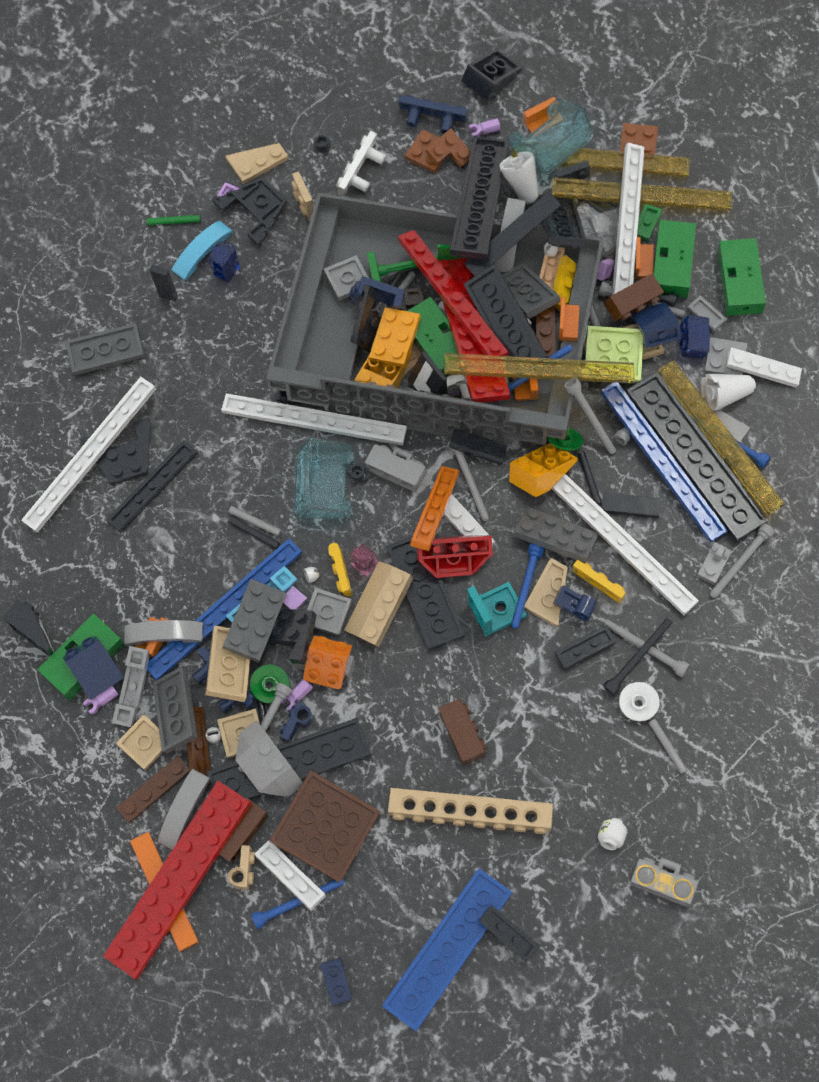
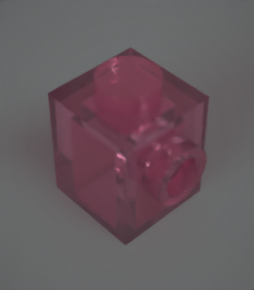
[350,543,378,576]

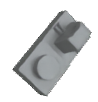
[697,542,732,585]

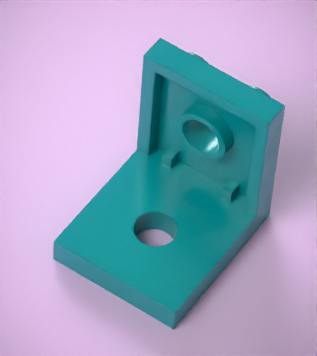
[467,582,527,637]

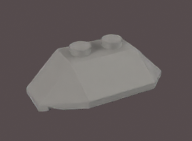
[236,720,303,797]

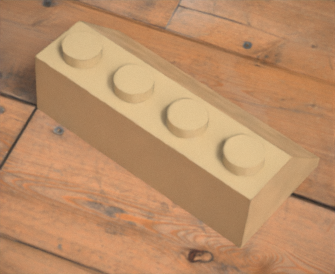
[344,561,413,647]

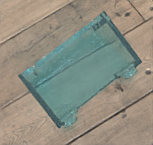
[507,98,593,174]
[294,437,354,519]

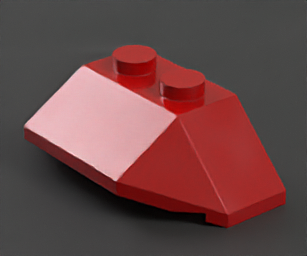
[417,535,493,578]

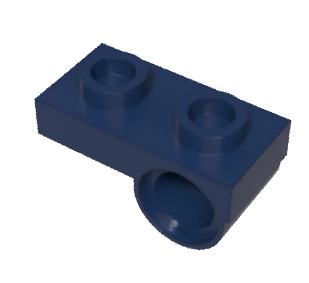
[553,586,597,622]
[280,702,313,743]
[320,957,352,1005]

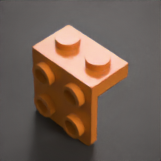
[303,636,352,689]

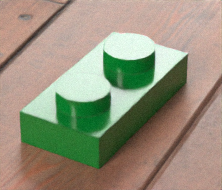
[637,204,662,242]

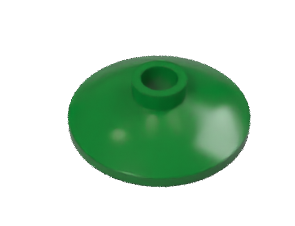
[547,427,583,451]
[250,665,289,704]

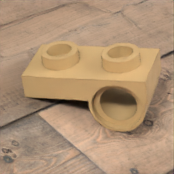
[228,846,255,890]

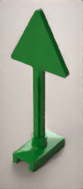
[367,244,467,282]

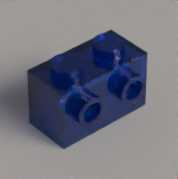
[208,241,240,283]
[679,315,710,359]

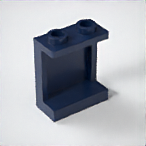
[349,276,405,310]
[631,302,681,348]
[63,636,124,700]

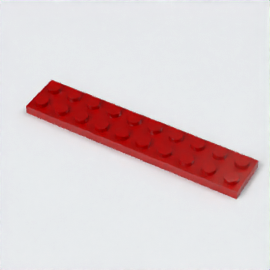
[439,258,510,403]
[103,781,252,980]

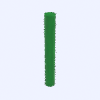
[147,215,201,225]

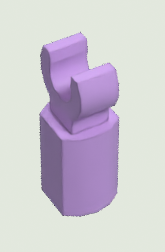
[469,118,501,139]
[281,679,313,711]
[83,686,118,715]

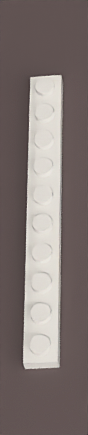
[612,143,644,295]
[21,377,156,533]
[221,393,407,446]
[551,474,699,615]

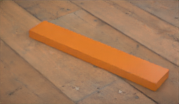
[410,466,460,551]
[130,832,199,952]

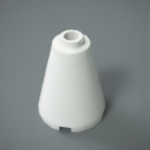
[500,152,538,205]
[701,374,756,411]

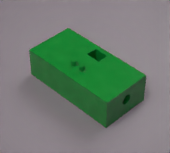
[653,220,696,298]
[717,238,766,316]
[408,297,462,377]
[37,614,125,701]

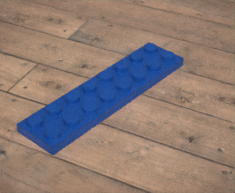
[382,868,513,1032]

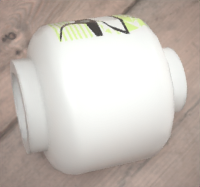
[598,818,627,850]

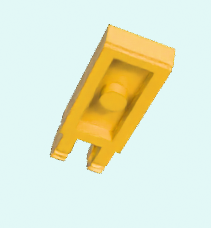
[328,542,353,598]

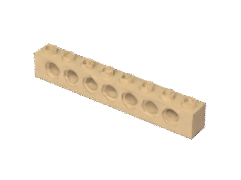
[388,788,553,834]

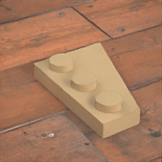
[226,143,289,184]
[524,558,568,627]

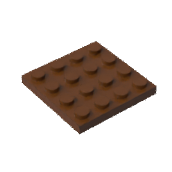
[269,771,380,883]

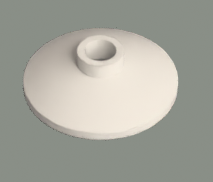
[619,682,659,721]

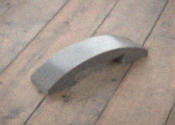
[495,198,526,273]
[124,620,203,646]
[112,646,149,727]
[157,769,210,850]

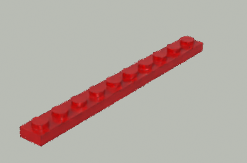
[398,230,508,364]

